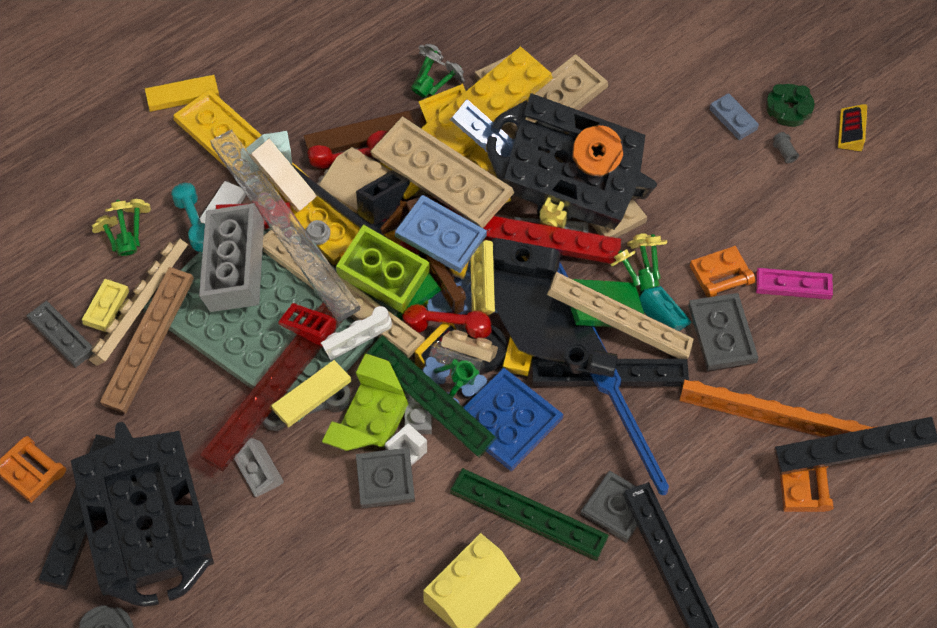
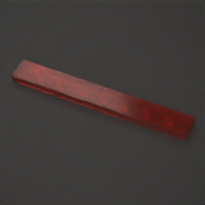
[200,301,346,472]

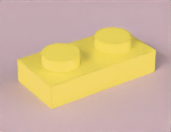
[82,279,129,332]

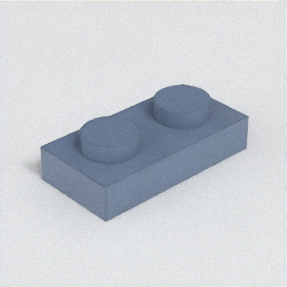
[709,93,759,140]

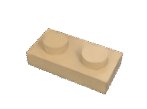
[441,330,498,362]

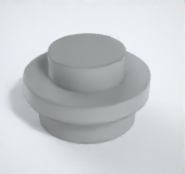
[305,220,330,245]

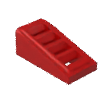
[278,303,336,347]

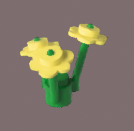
[92,199,151,256]
[610,234,667,291]

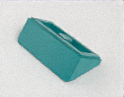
[639,286,691,331]

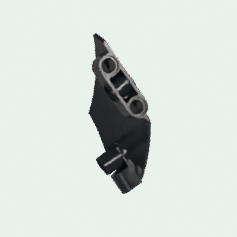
[490,238,618,378]

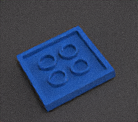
[464,368,564,472]

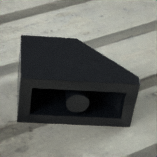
[356,170,410,225]

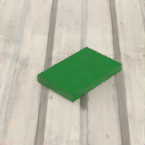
[570,279,645,327]

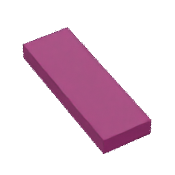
[756,268,833,300]

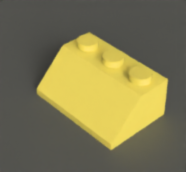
[424,533,521,628]

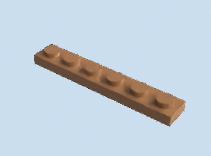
[100,267,194,414]

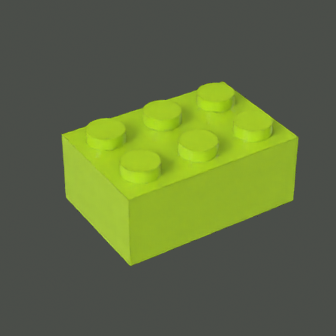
[336,225,429,314]

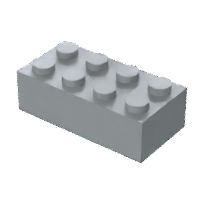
[199,203,264,312]

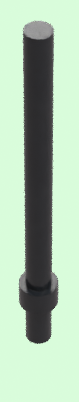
[290,163,392,241]

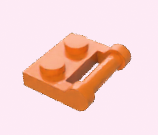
[690,246,755,298]
[0,436,66,503]
[780,466,834,512]

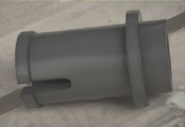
[773,132,799,164]

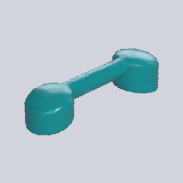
[171,182,205,252]

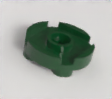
[766,84,815,127]

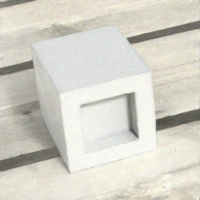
[385,424,427,466]

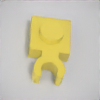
[540,197,567,228]

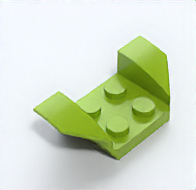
[322,354,408,451]

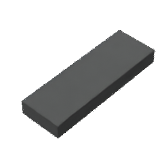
[26,300,94,368]

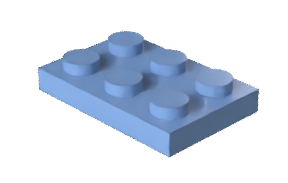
[395,195,487,273]

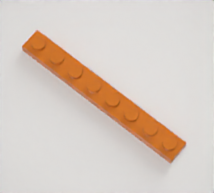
[679,380,876,437]

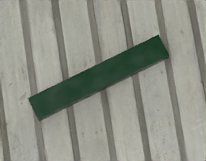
[366,335,497,458]
[450,468,609,561]

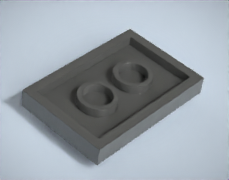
[688,293,759,371]

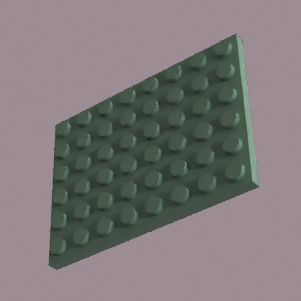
[143,228,398,422]

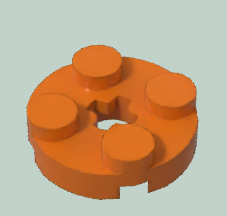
[572,126,623,177]

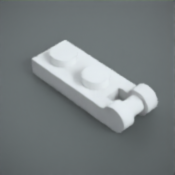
[321,306,392,360]

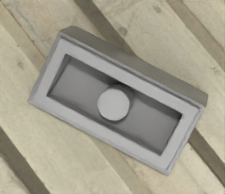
[231,438,284,497]

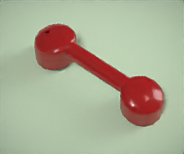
[307,130,388,169]
[403,304,491,339]

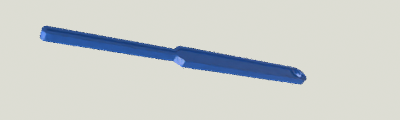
[558,262,669,495]

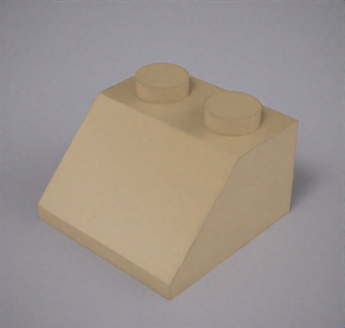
[319,147,390,213]

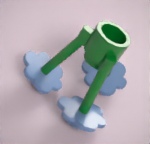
[422,357,487,404]

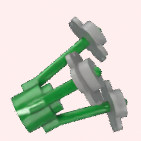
[411,44,465,98]

